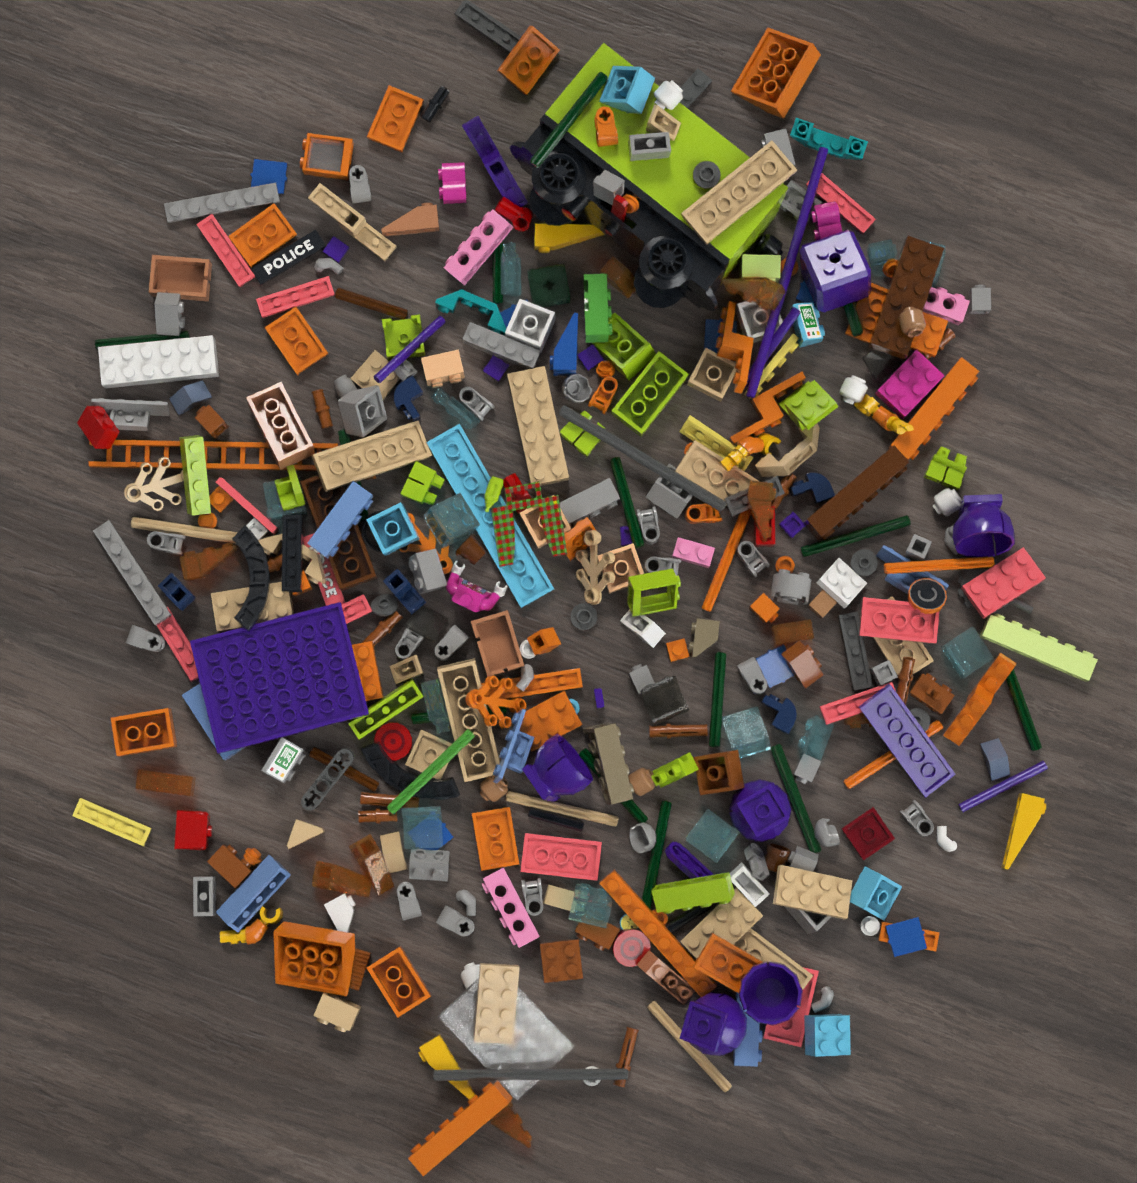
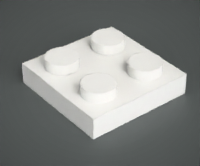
[816,558,867,609]

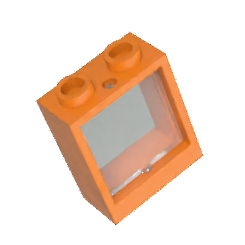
[300,133,354,180]

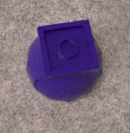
[952,494,1015,558]
[522,734,593,802]
[729,779,792,842]
[739,961,803,1026]
[679,993,747,1056]

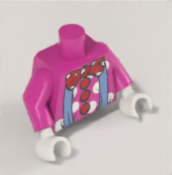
[446,561,507,612]

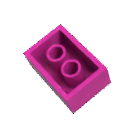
[875,350,944,420]

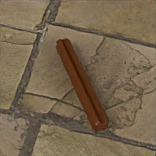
[335,288,408,320]
[309,747,379,791]

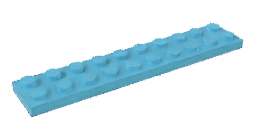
[426,424,554,608]

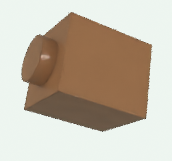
[807,589,837,619]

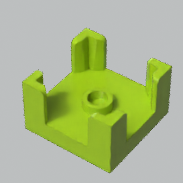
[382,315,426,361]

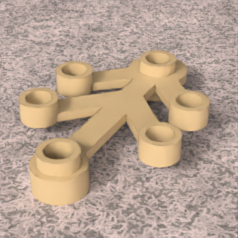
[124,457,184,511]
[576,530,615,605]

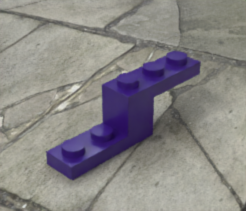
[462,116,528,207]

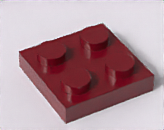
[841,807,895,861]

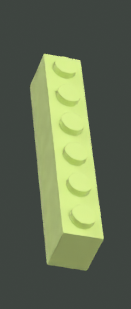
[979,613,1098,682]

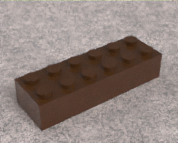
[868,236,944,359]
[804,445,909,540]
[300,475,377,591]

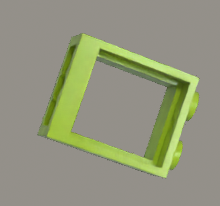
[627,568,681,617]

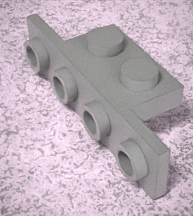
[91,398,170,431]

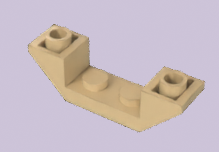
[755,423,820,477]
[258,534,326,584]

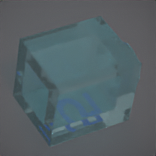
[867,239,897,266]

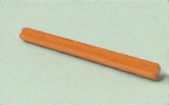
[702,508,753,612]
[884,556,995,574]
[843,720,943,789]

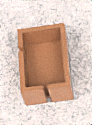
[149,255,212,301]
[471,610,525,677]

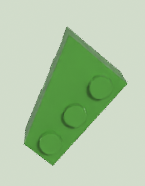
[584,274,612,343]

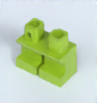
[559,410,606,458]
[923,446,967,491]
[400,461,445,505]
[651,752,699,788]

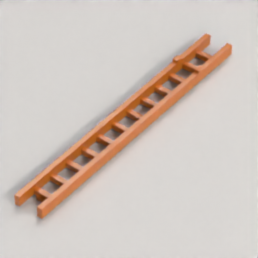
[89,440,339,471]

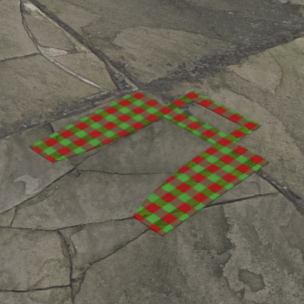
[491,481,567,567]

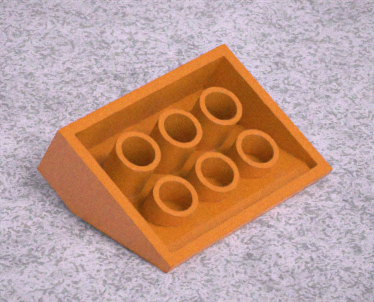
[731,28,821,119]
[274,921,355,996]

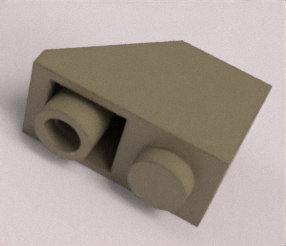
[688,618,720,658]

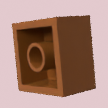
[694,750,744,795]
[540,938,583,983]

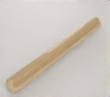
[131,517,238,543]
[506,791,619,826]
[647,1001,732,1092]

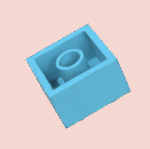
[366,502,420,556]
[804,1014,851,1057]

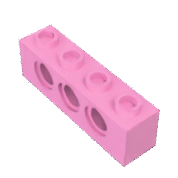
[444,209,514,285]
[923,287,970,325]
[482,867,540,948]

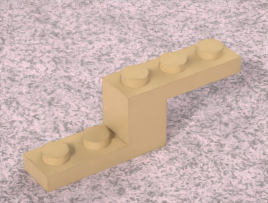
[308,183,397,262]

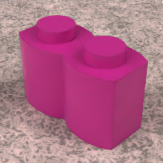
[438,163,466,204]
[811,201,842,241]

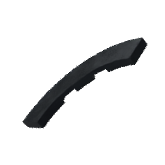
[232,525,270,632]
[361,741,460,800]

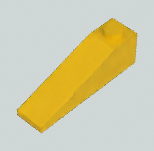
[535,224,605,253]
[1001,793,1046,869]
[418,1034,475,1099]

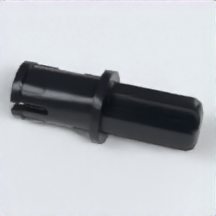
[420,86,450,123]

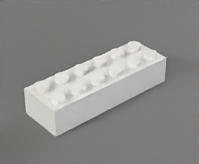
[98,335,219,389]

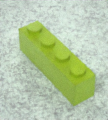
[179,435,211,516]
[348,679,424,739]
[652,872,735,914]

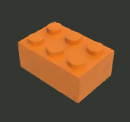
[111,708,177,757]
[367,946,432,1018]

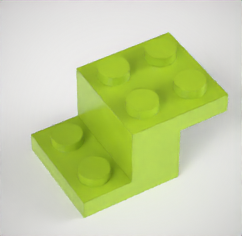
[779,380,838,431]

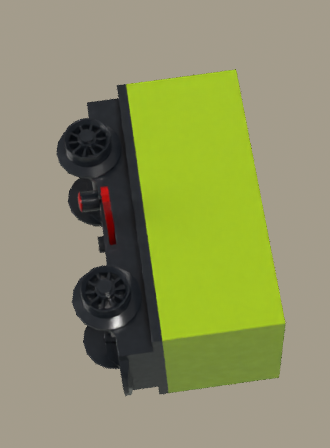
[509,43,788,311]

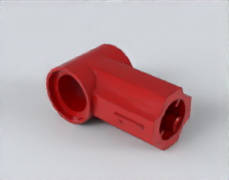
[494,197,533,231]
[503,473,533,514]

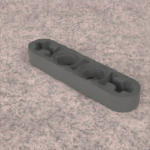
[301,748,355,811]

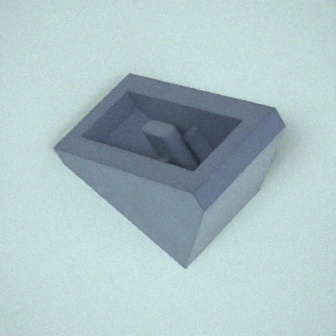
[169,380,212,415]
[980,738,1010,781]

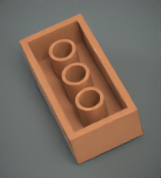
[246,382,315,470]

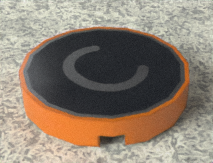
[908,578,947,614]

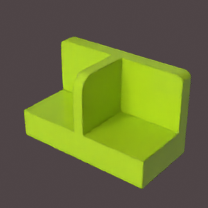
[275,465,306,511]

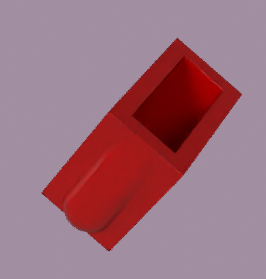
[174,810,213,850]

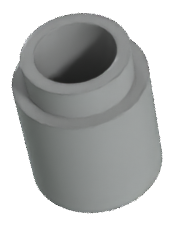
[333,375,357,398]

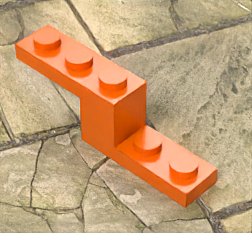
[715,301,754,394]
[729,372,806,445]
[943,653,1016,746]

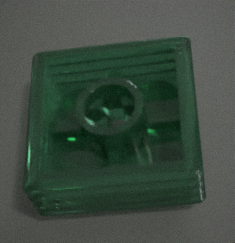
[527,264,571,307]

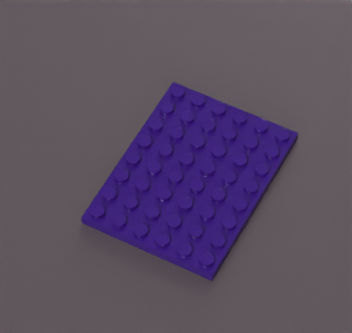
[190,602,369,754]

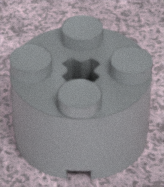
[770,569,812,605]

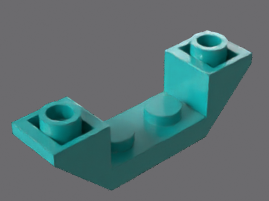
[790,118,868,160]
[435,289,506,336]

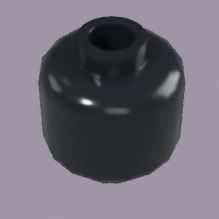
[754,233,783,255]

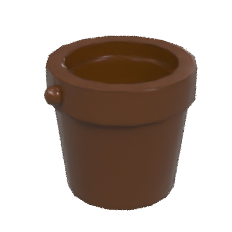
[455,534,487,565]
[765,843,791,872]

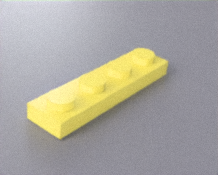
[744,333,799,399]
[679,415,753,471]
[72,798,152,846]

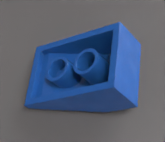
[550,313,578,376]

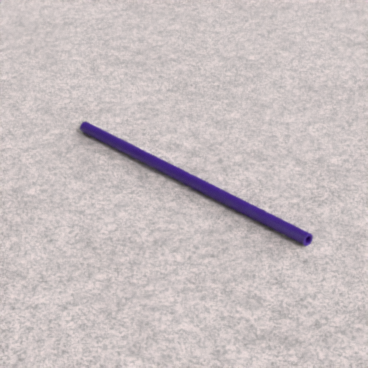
[746,147,828,398]

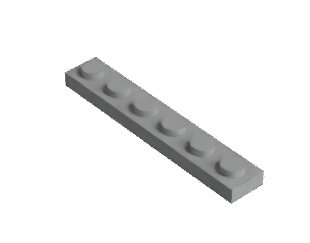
[164,183,280,223]
[93,520,172,626]

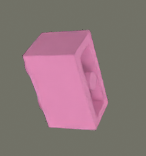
[672,537,715,568]

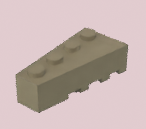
[583,723,634,805]

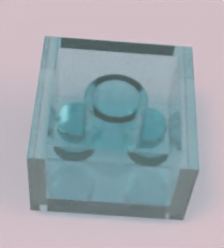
[423,493,480,548]

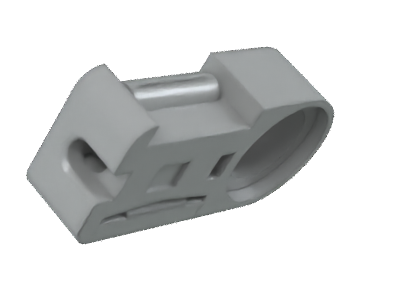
[744,843,770,881]

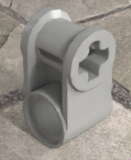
[349,165,372,204]
[459,387,495,422]
[636,506,660,545]
[147,531,186,555]
[736,541,770,578]
[644,557,681,578]
[395,623,427,660]
[126,625,165,652]
[435,625,469,661]
[737,656,767,695]
[899,800,934,837]
[521,878,543,916]
[397,882,422,921]
[436,905,475,937]

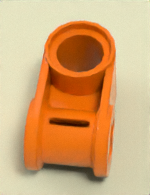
[594,107,618,147]
[588,377,618,415]
[685,503,722,524]

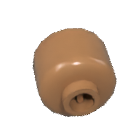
[898,307,926,337]
[628,768,655,796]
[480,775,508,802]

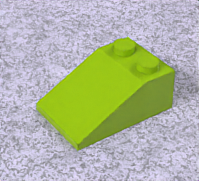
[592,312,656,380]

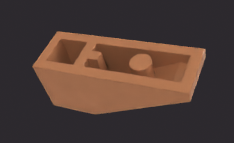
[382,203,439,237]

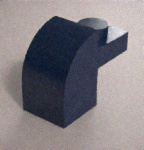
[394,375,423,422]
[790,473,835,505]
[383,569,426,614]
[158,573,196,611]
[761,694,797,734]

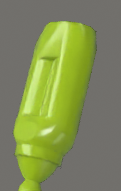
[484,476,503,512]

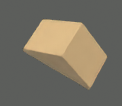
[646,105,681,141]
[390,655,424,684]
[287,819,325,849]
[380,831,407,873]

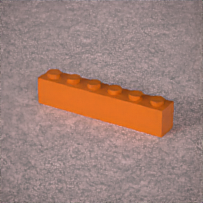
[888,357,979,460]
[408,1080,513,1176]

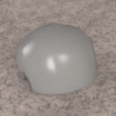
[562,374,592,403]
[814,818,840,847]
[629,823,656,853]

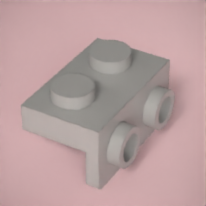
[780,180,822,222]
[409,849,450,881]

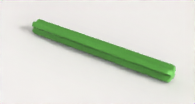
[387,729,475,814]

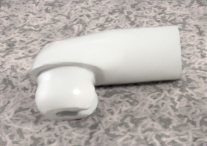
[937,826,957,852]

